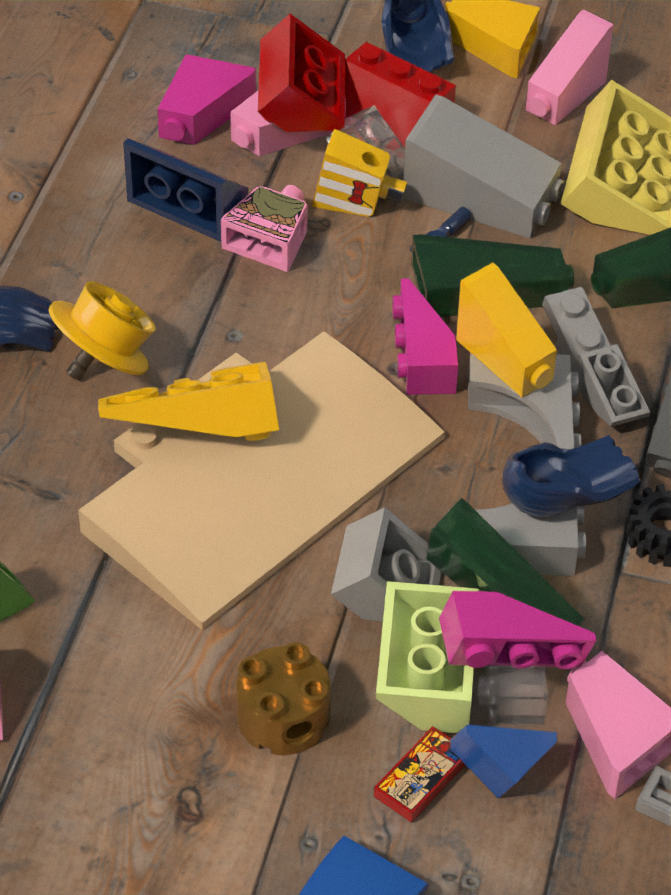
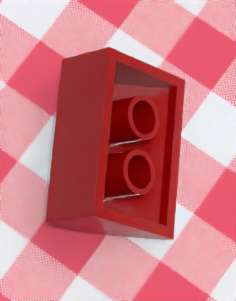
[257,13,345,132]
[345,42,456,155]

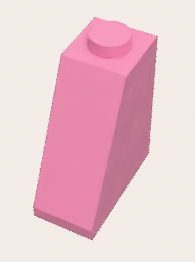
[526,9,614,125]
[230,91,346,156]
[566,651,671,799]

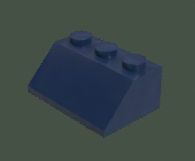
[123,138,248,242]

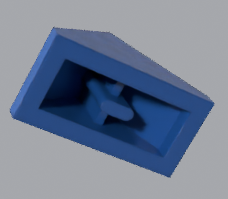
[450,725,557,798]

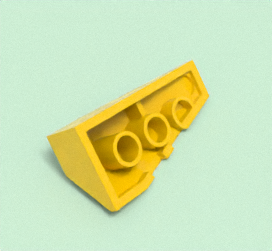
[98,361,279,441]

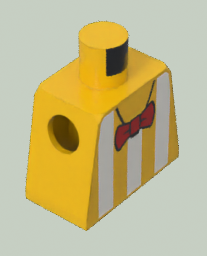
[312,129,407,217]

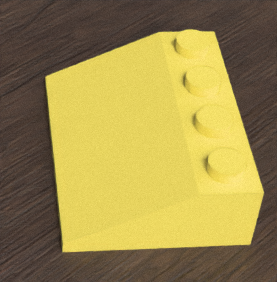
[561,80,671,239]

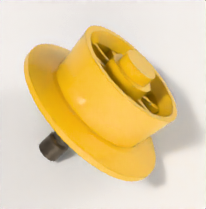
[49,281,156,380]

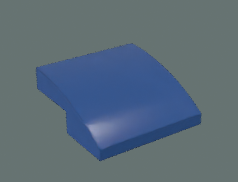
[299,835,429,895]

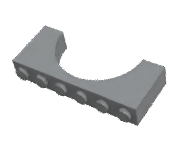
[468,353,586,576]

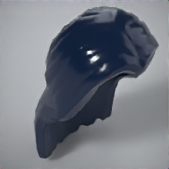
[381,0,455,73]
[0,286,59,352]
[502,435,641,518]

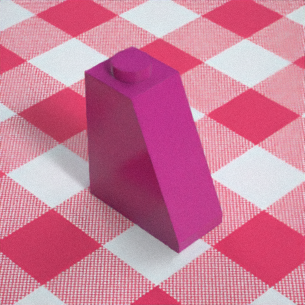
[157,54,256,145]

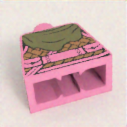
[221,185,308,272]

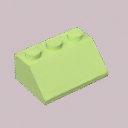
[376,581,479,733]

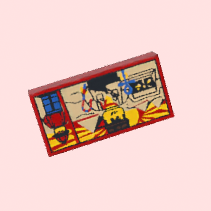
[374,726,465,823]

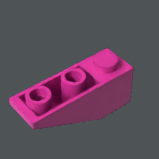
[392,278,458,395]
[439,591,597,669]

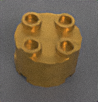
[236,642,331,756]

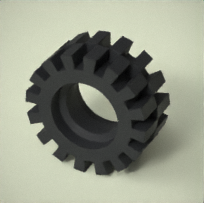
[626,484,671,567]

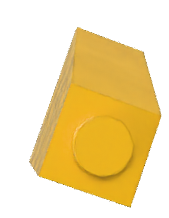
[444,0,540,78]
[456,263,557,398]

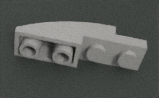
[542,287,650,427]

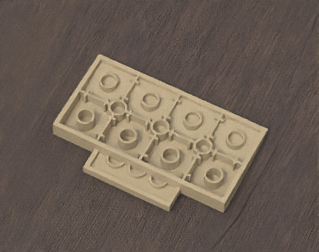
[78,331,445,630]

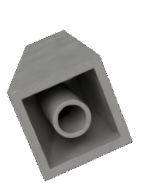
[403,95,564,239]

